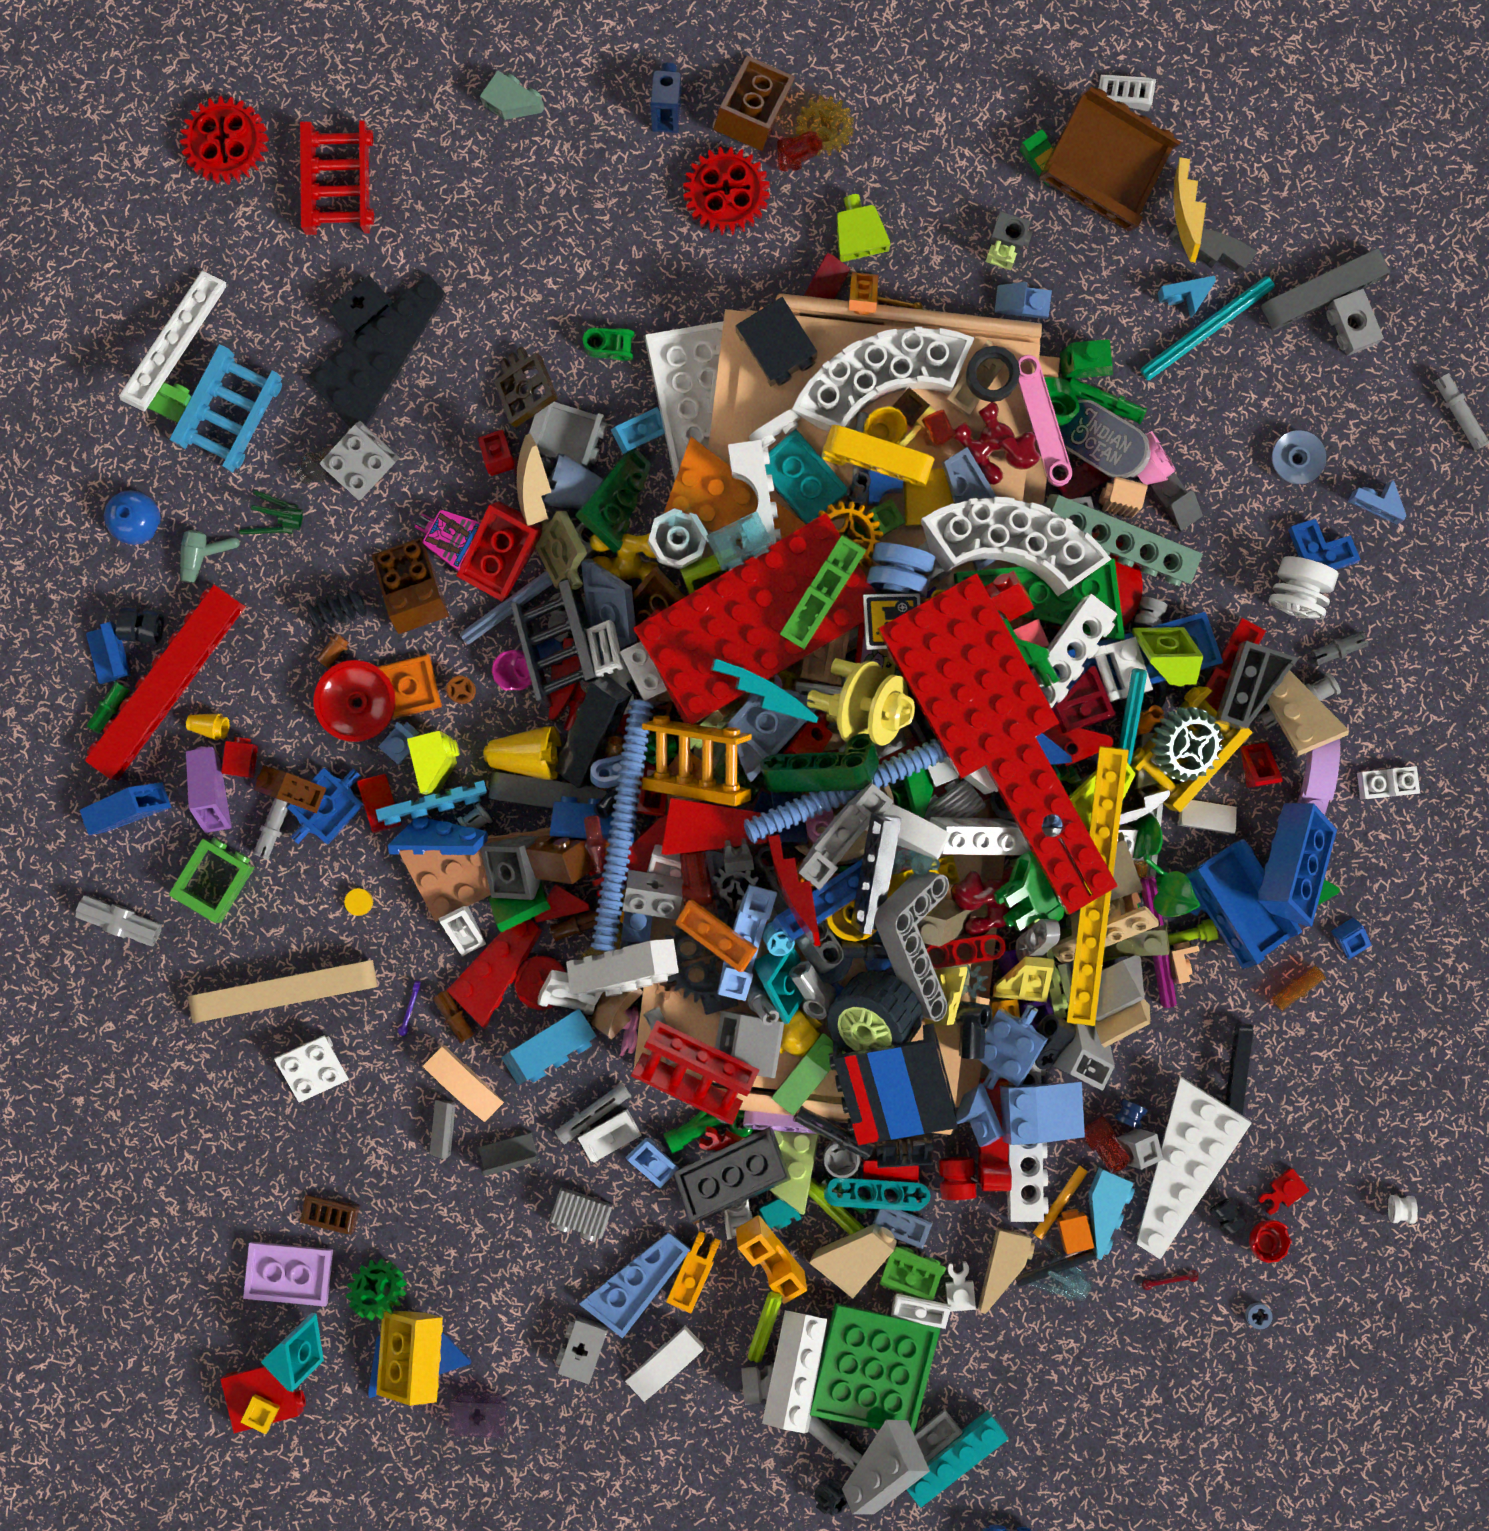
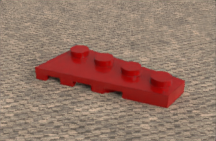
[446,919,543,1029]

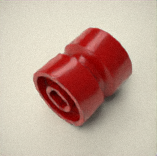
[938,1157,977,1200]

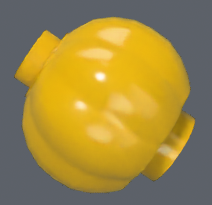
[778,1006,822,1057]

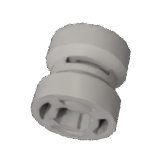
[1134,597,1167,628]

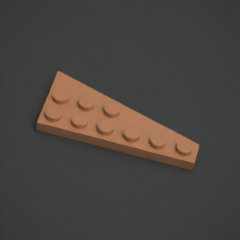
[399,827,550,922]

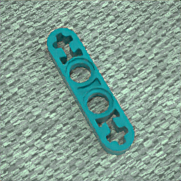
[824,1178,931,1211]

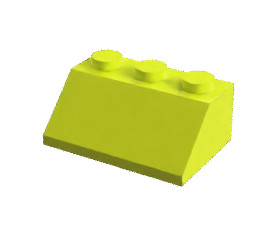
[407,731,460,795]

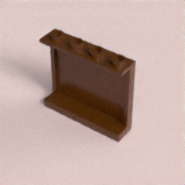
[1039,87,1181,231]

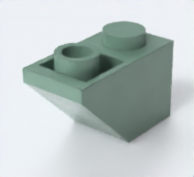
[480,71,545,120]

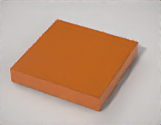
[378,654,442,719]

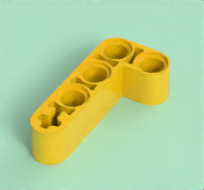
[821,425,934,486]

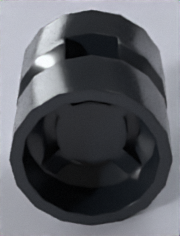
[116,605,164,645]

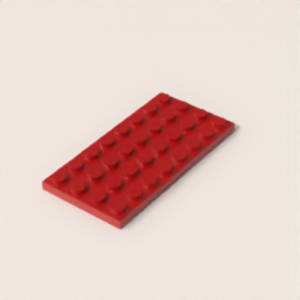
[633,513,876,725]

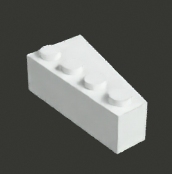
[566,939,679,997]

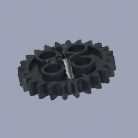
[665,913,734,1004]

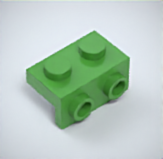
[147,381,191,423]
[879,1247,946,1301]

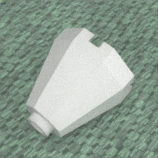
[648,508,708,569]

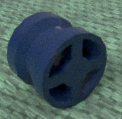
[1114,1098,1148,1130]

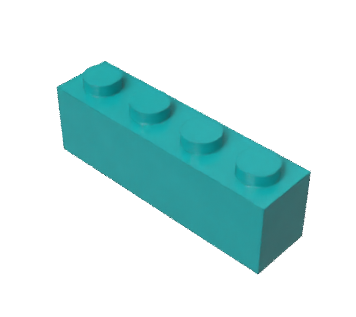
[906,1409,1009,1508]

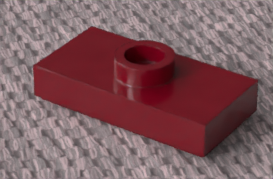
[1055,462,1112,499]

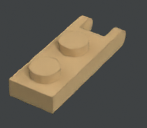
[946,340,1005,417]

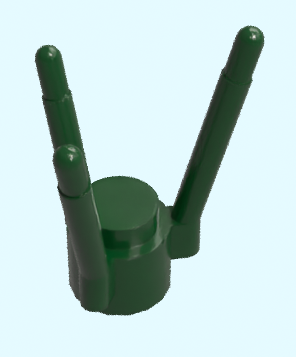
[238,490,303,535]

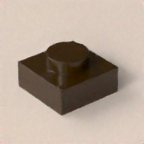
[892,387,930,428]

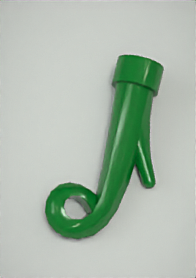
[663,1110,753,1153]

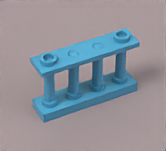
[169,344,282,473]

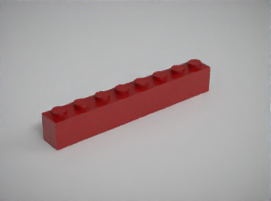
[84,585,246,781]

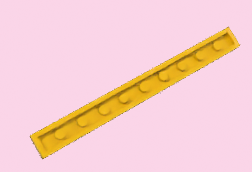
[1067,746,1129,1026]

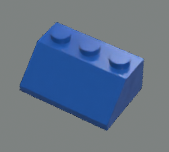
[550,796,637,842]

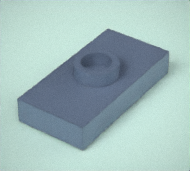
[872,1209,932,1249]

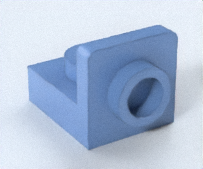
[378,722,419,765]

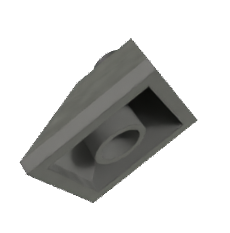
[480,836,541,900]

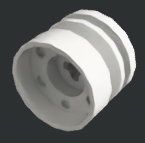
[1268,556,1339,619]

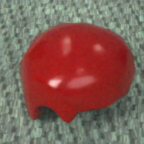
[1249,1220,1292,1263]

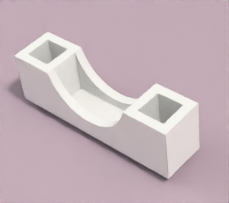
[728,440,781,559]

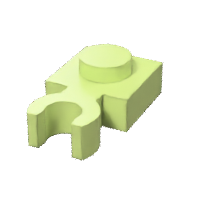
[985,241,1017,270]

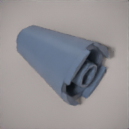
[542,453,603,510]

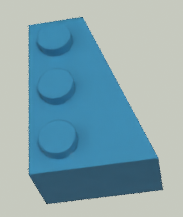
[501,1009,597,1085]

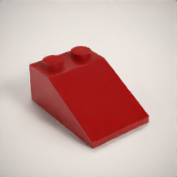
[456,501,543,602]

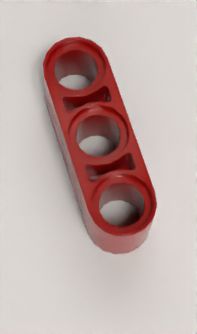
[926,934,1005,969]

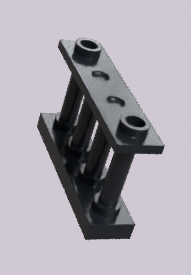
[511,579,603,708]

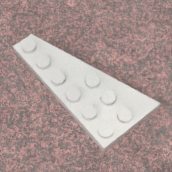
[645,321,724,480]
[1136,1076,1251,1259]

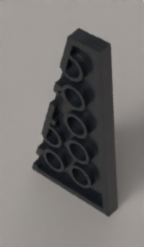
[306,273,447,429]

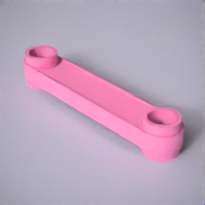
[1018,355,1072,487]

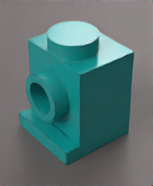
[758,1197,802,1230]

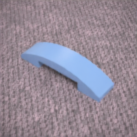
[718,885,777,1001]

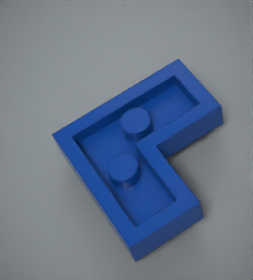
[1288,519,1361,570]

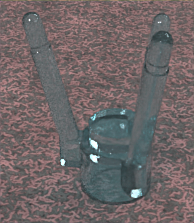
[1027,1243,1092,1301]

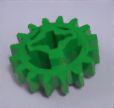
[346,1259,407,1321]

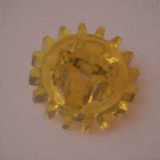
[796,95,854,156]

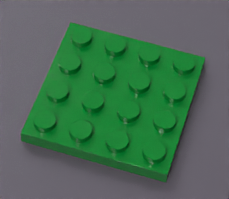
[810,1303,941,1434]

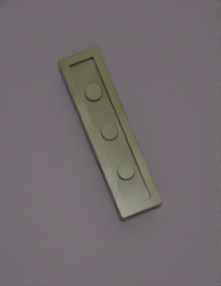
[1059,925,1170,957]

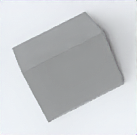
[1096,955,1145,1021]

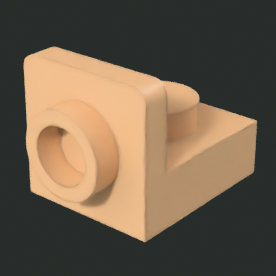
[1169,941,1199,984]

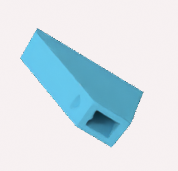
[1088,1167,1135,1260]

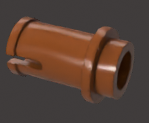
[316,633,349,669]

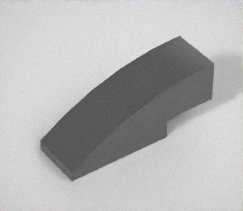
[1169,225,1258,276]

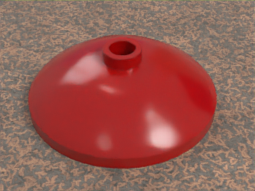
[313,660,396,742]

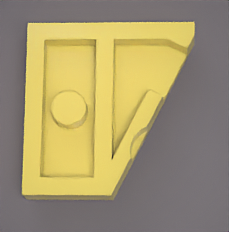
[993,956,1054,1002]
[925,967,967,1026]

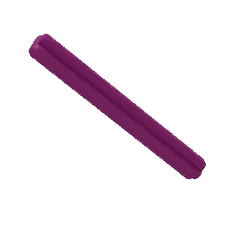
[1140,876,1177,1008]

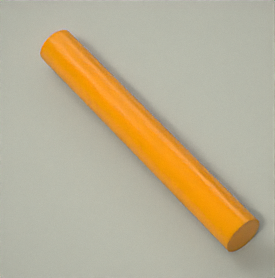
[1033,1165,1088,1240]

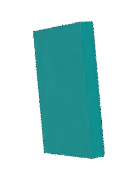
[765,429,848,524]

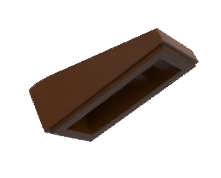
[300,1195,360,1235]

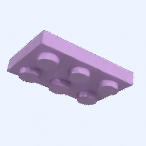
[243,1242,333,1306]

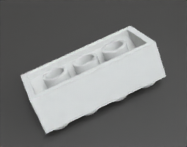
[762,1310,830,1433]

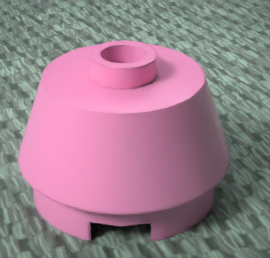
[1134,431,1175,485]

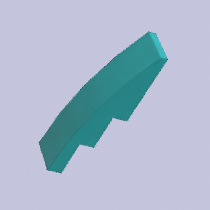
[711,659,818,723]

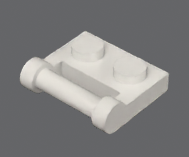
[1092,637,1153,702]
[538,970,603,1015]

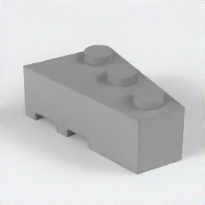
[842,1420,930,1514]

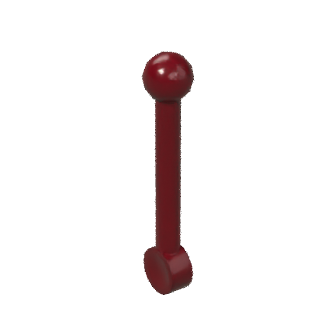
[1142,1270,1199,1290]

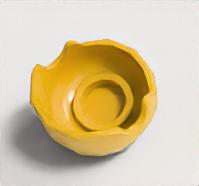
[863,406,908,445]

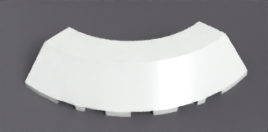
[792,326,974,432]
[921,497,1111,596]

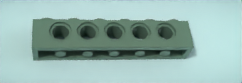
[1045,494,1203,587]

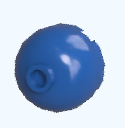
[104,490,161,545]

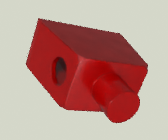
[777,711,833,754]

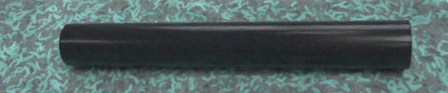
[1015,1249,1096,1288]

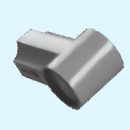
[789,961,837,1019]

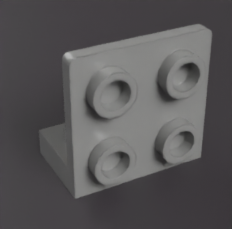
[320,421,400,500]

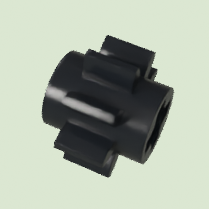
[814,1479,848,1515]

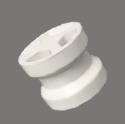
[1388,1195,1418,1224]

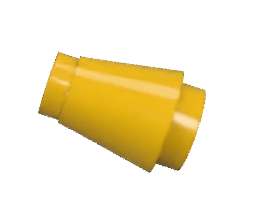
[186,714,230,740]

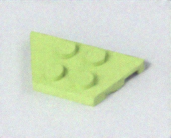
[770,1131,819,1215]

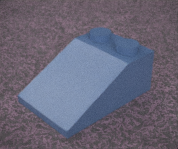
[1000,1081,1085,1145]

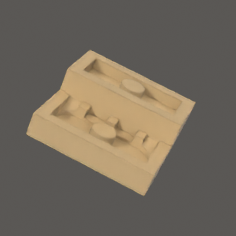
[1095,999,1150,1048]

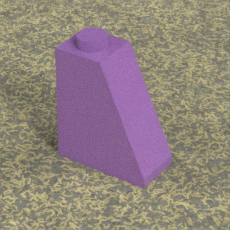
[186,747,231,833]

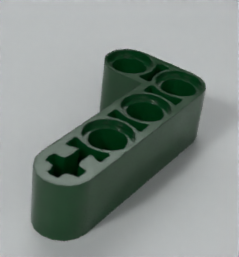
[760,733,879,793]

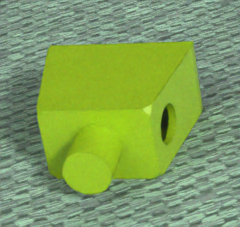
[836,194,890,262]

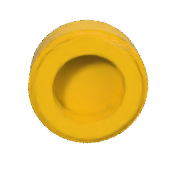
[344,888,373,916]

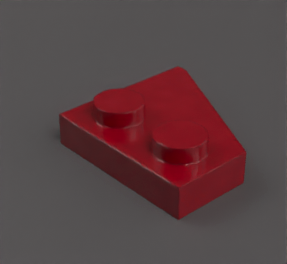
[1052,666,1115,734]

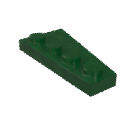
[575,448,652,553]

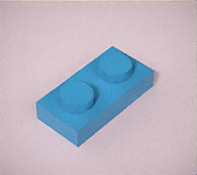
[611,407,665,454]

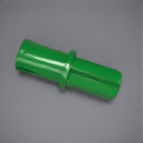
[87,681,130,734]

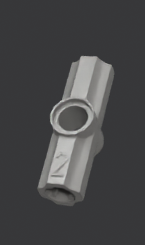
[75,895,162,946]

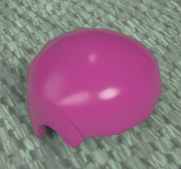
[492,650,532,691]

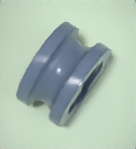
[1245,1302,1273,1329]

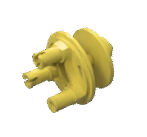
[807,658,915,746]

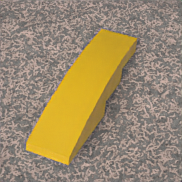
[1173,158,1206,263]

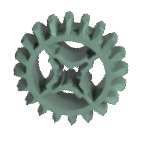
[1150,707,1224,781]

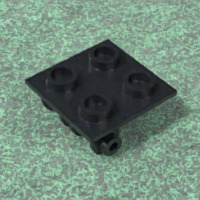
[875,1133,933,1168]

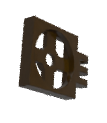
[494,346,558,427]

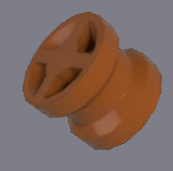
[447,676,476,704]

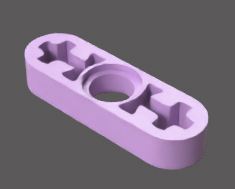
[743,1111,823,1134]

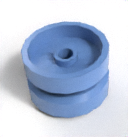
[867,542,935,597]

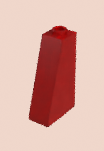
[661,798,774,855]

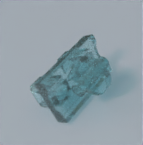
[892,845,940,874]

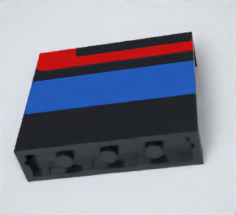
[829,1023,958,1145]

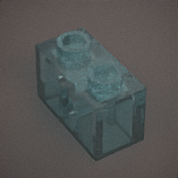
[706,511,772,571]

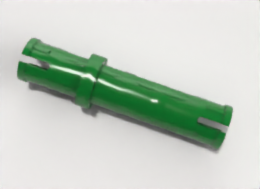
[1070,377,1147,424]

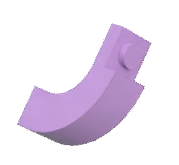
[1297,739,1340,815]

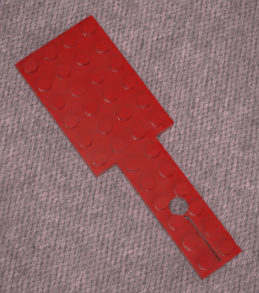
[877,573,1118,915]

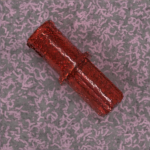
[584,815,607,872]

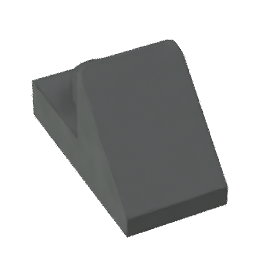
[1150,473,1203,532]

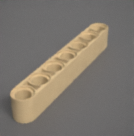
[188,960,378,1023]

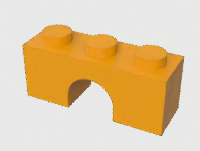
[736,1215,807,1304]

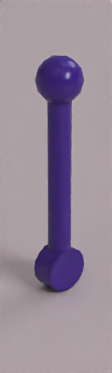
[398,980,421,1036]

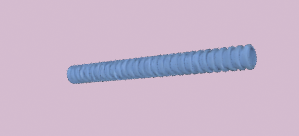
[591,700,654,951]
[743,739,949,844]

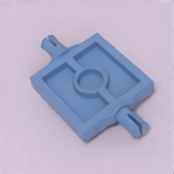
[978,1005,1048,1089]

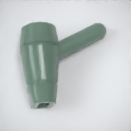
[180,530,240,584]

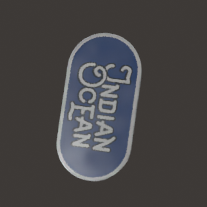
[1059,400,1151,479]

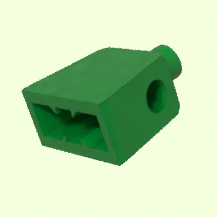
[1059,339,1113,379]

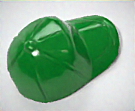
[1044,377,1079,426]

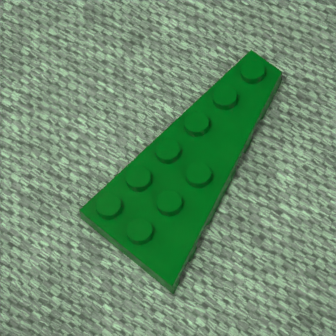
[954,559,1125,641]

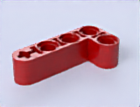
[978,1078,1012,1191]

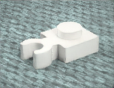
[945,1261,976,1312]

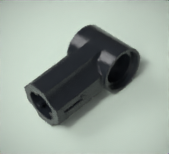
[955,1001,992,1059]

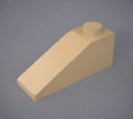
[978,1227,1035,1314]

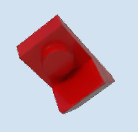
[478,429,514,476]

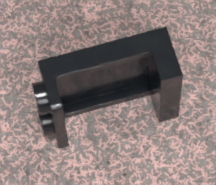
[735,296,818,387]

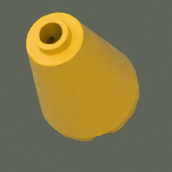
[484,726,561,781]

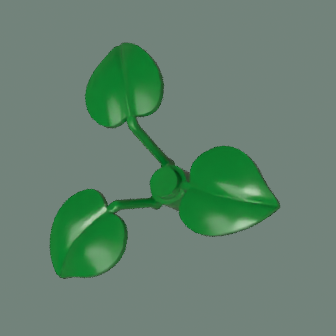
[1131,812,1200,917]

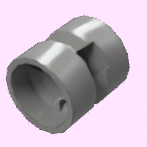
[823,1138,860,1178]
[741,1365,774,1405]

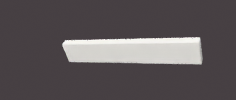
[119,271,226,412]

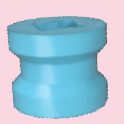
[762,921,795,956]

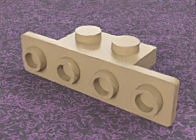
[1052,898,1159,964]

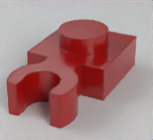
[699,1127,745,1153]
[1257,1167,1310,1215]

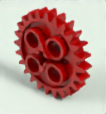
[180,96,269,185]
[683,147,770,235]

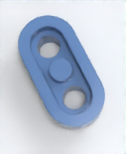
[590,755,645,788]

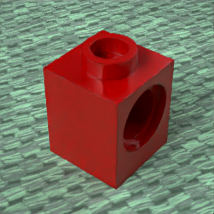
[221,737,258,778]

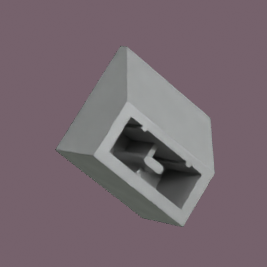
[715,1010,784,1078]
[1052,1023,1115,1091]

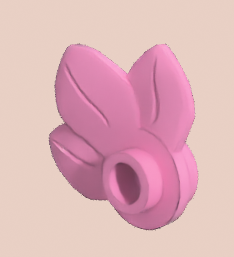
[620,1006,640,1056]

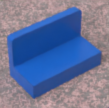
[86,622,131,684]

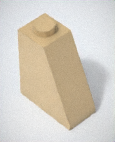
[810,1223,897,1298]

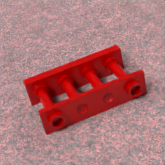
[300,120,374,235]
[631,1020,760,1125]

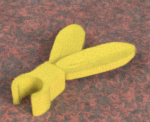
[899,406,938,447]

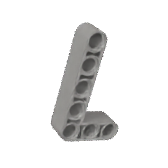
[875,869,949,1022]

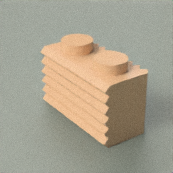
[1099,477,1148,519]

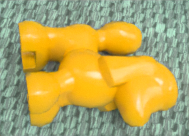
[590,533,658,581]

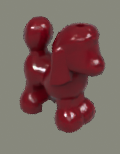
[950,401,1040,485]
[951,867,1019,936]

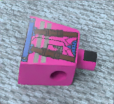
[415,510,480,571]

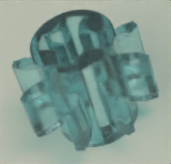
[961,964,988,999]

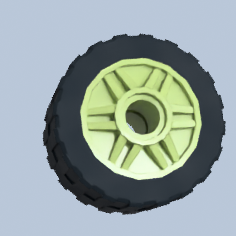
[827,970,923,1053]

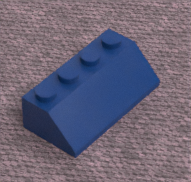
[1258,803,1337,927]

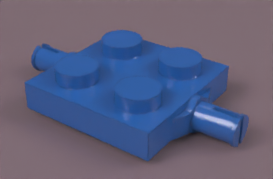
[287,768,364,845]

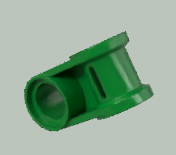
[583,328,635,361]

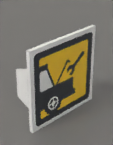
[863,594,920,650]

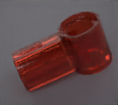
[777,131,823,171]
[922,409,956,449]
[680,851,714,906]
[1083,1116,1131,1174]

